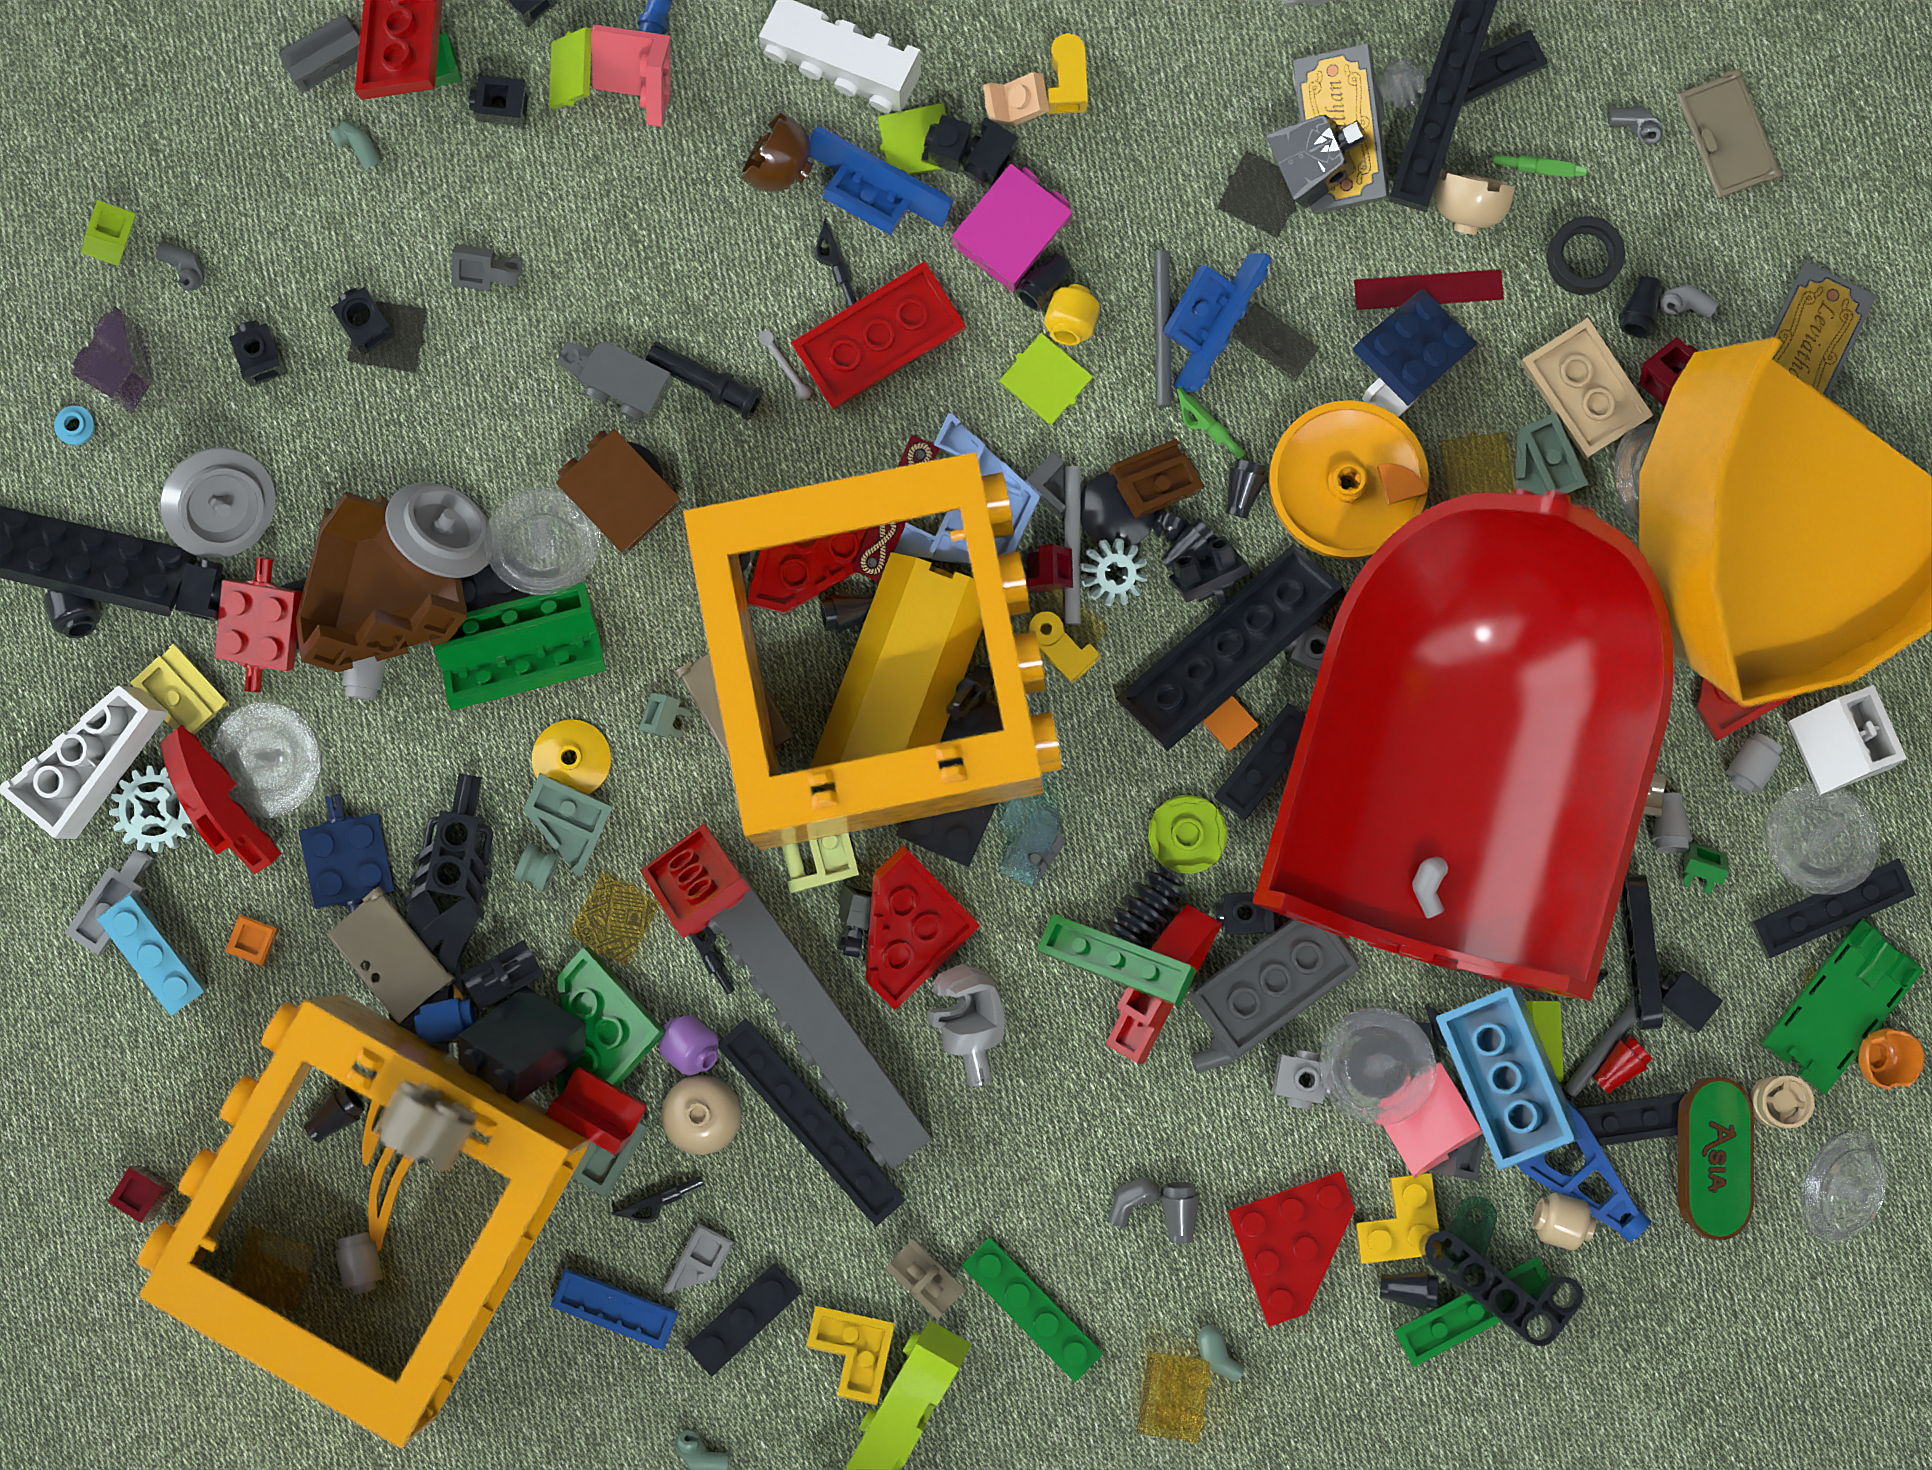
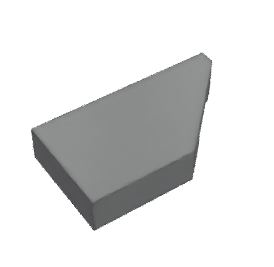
[663,1223,735,1293]

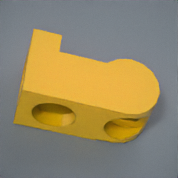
[1047,33,1088,114]
[1029,611,1102,685]

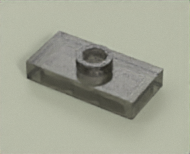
[1232,303,1319,382]

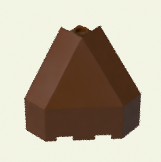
[296,492,468,672]

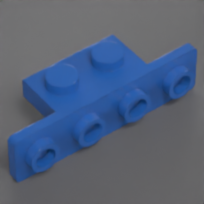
[809,126,953,235]
[1162,253,1272,392]

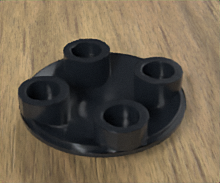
[1080,472,1157,549]

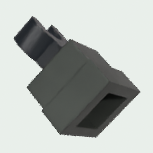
[837,884,872,958]

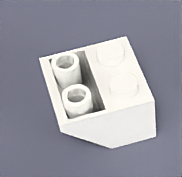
[1787,685,1907,796]

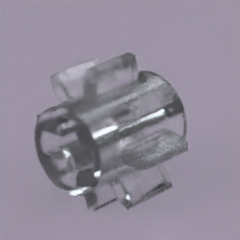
[1378,59,1427,109]

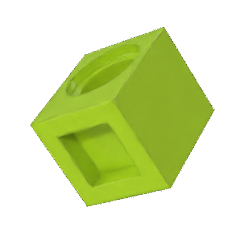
[80,200,136,266]

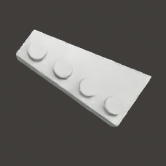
[759,0,921,113]
[0,685,169,839]

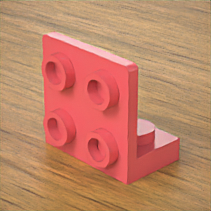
[591,25,671,127]

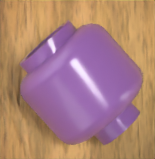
[659,1015,719,1076]

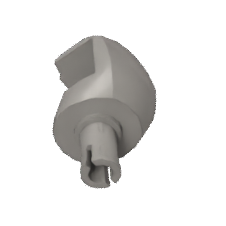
[927,964,1005,1087]

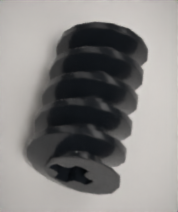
[1103,860,1190,948]

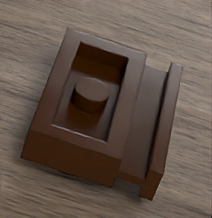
[1108,438,1205,519]

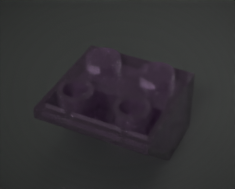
[71,306,153,414]

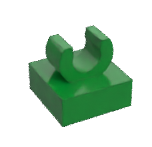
[1683,842,1729,894]

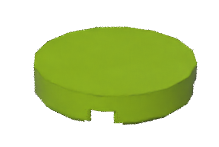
[1147,795,1228,875]

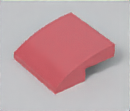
[1374,1062,1483,1178]

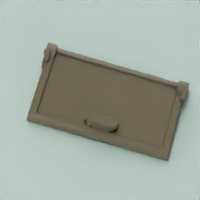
[1676,68,1785,199]
[675,653,794,771]
[327,887,455,1024]

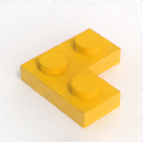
[1355,1173,1442,1264]
[806,1306,895,1406]

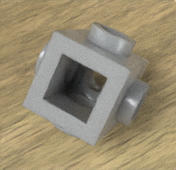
[1271,1050,1335,1110]

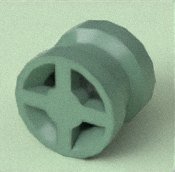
[514,843,560,892]

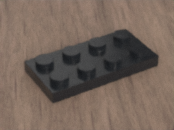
[896,701,1004,868]

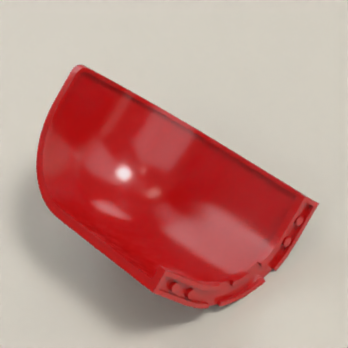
[1252,488,1674,1002]

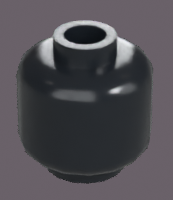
[43,590,102,638]

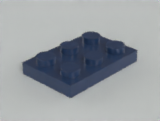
[1352,288,1477,406]

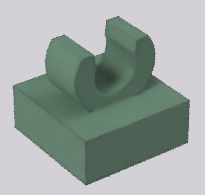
[638,693,690,738]

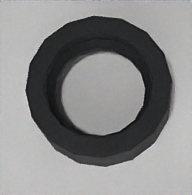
[1546,216,1626,295]

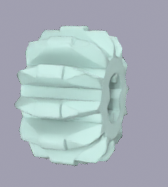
[1080,538,1148,606]

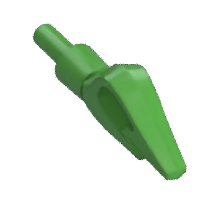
[1493,154,1587,177]
[1177,386,1246,459]

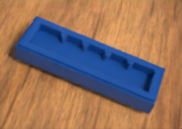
[550,1267,679,1350]

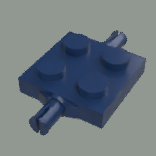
[298,794,395,913]

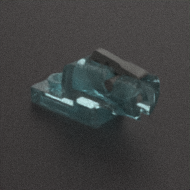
[998,772,1065,888]

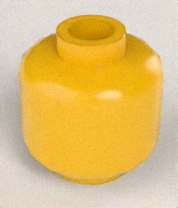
[1044,284,1100,346]

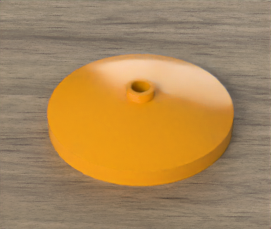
[1268,400,1429,560]

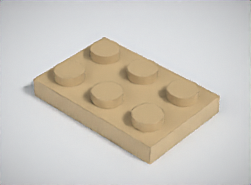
[1520,318,1654,460]

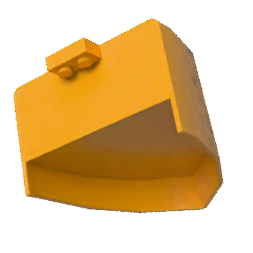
[1639,337,1932,706]

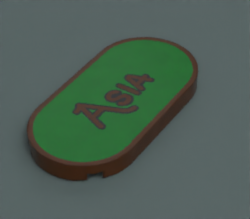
[1678,1077,1754,1240]

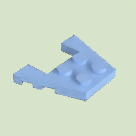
[894,413,1040,565]

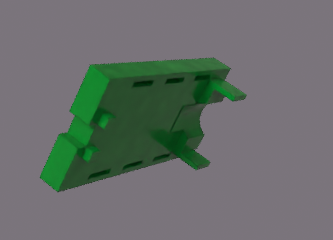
[1759,919,1924,1095]

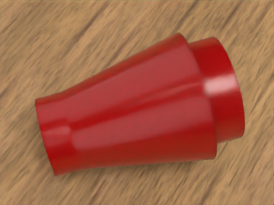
[1592,1035,1653,1094]

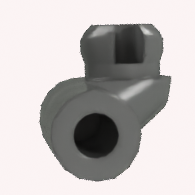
[1608,107,1663,145]
[156,241,204,291]

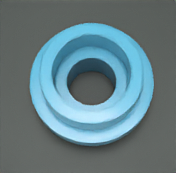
[54,406,95,445]

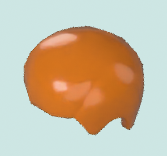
[1858,1028,1925,1090]

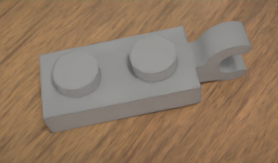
[65,849,154,955]

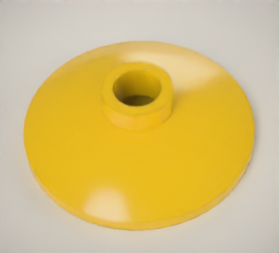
[532,719,611,794]

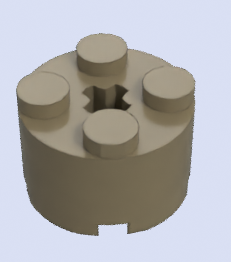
[374,1080,477,1172]

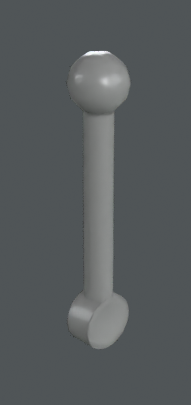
[758,330,811,400]

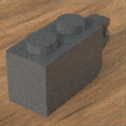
[557,341,674,422]

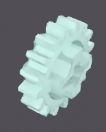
[109,766,193,853]

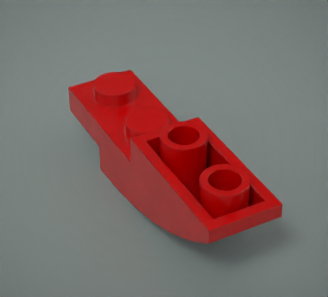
[160,725,282,875]
[1106,904,1222,1064]

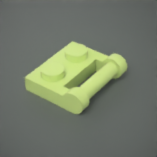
[782,833,860,894]

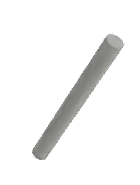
[1064,466,1081,625]

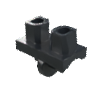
[1169,536,1250,606]
[461,940,544,1011]

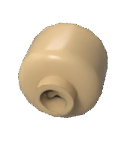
[1532,1192,1596,1251]

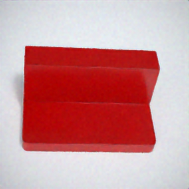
[545,1067,647,1155]

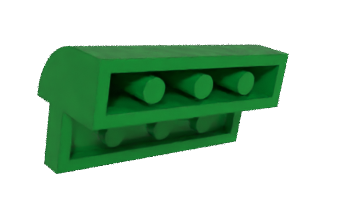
[433,582,607,711]

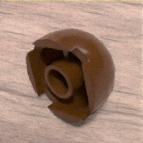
[740,111,813,193]

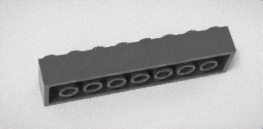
[708,874,933,1168]

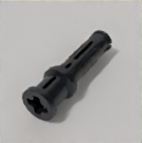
[645,341,763,421]

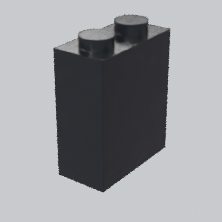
[458,986,586,1104]

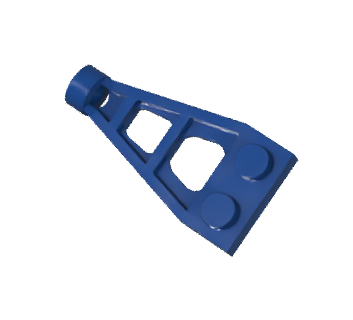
[1517,1096,1651,1243]

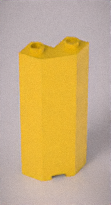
[809,552,983,792]

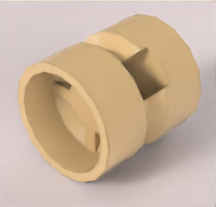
[1749,1076,1815,1128]

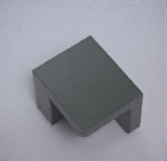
[1025,452,1084,519]

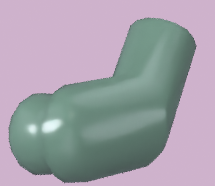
[329,121,381,170]
[1198,1325,1244,1383]

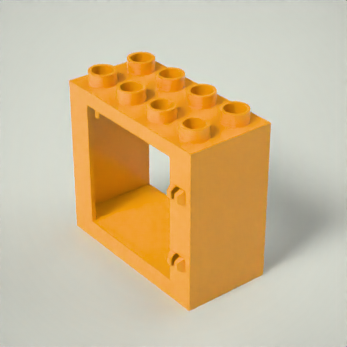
[683,452,1062,850]
[137,993,591,1449]

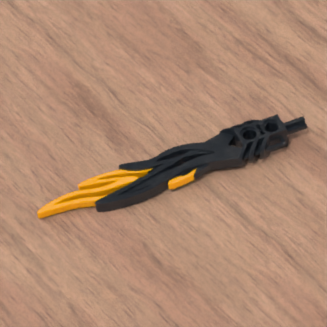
[362,773,493,1252]

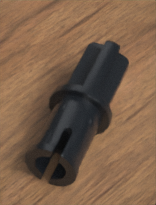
[946,664,995,722]

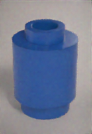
[414,997,477,1045]

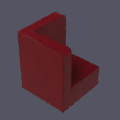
[1025,544,1073,593]
[107,1165,175,1223]

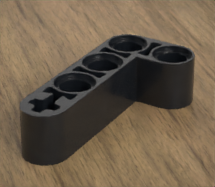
[1419,1229,1584,1346]

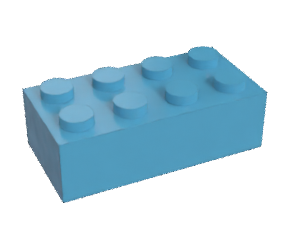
[1436,986,1582,1170]

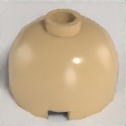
[1434,170,1516,235]
[661,1074,742,1155]

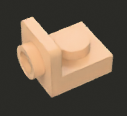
[983,72,1050,126]

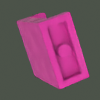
[952,164,1073,293]

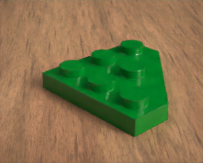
[557,947,666,1095]

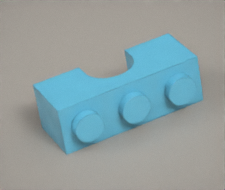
[96,890,207,1016]

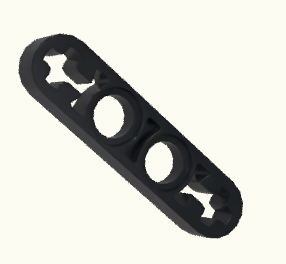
[1622,874,1663,1030]

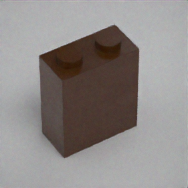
[556,429,682,556]

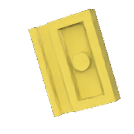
[130,644,229,735]

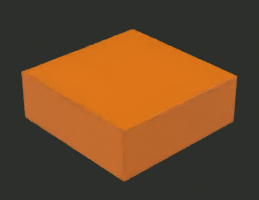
[1202,696,1259,752]
[225,914,279,966]

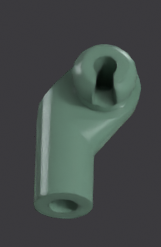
[675,1429,730,1470]

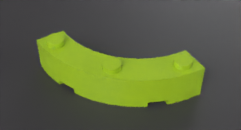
[844,1319,972,1470]

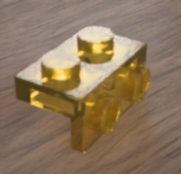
[1136,1351,1211,1443]

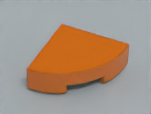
[1377,463,1428,505]

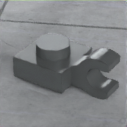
[451,244,523,291]

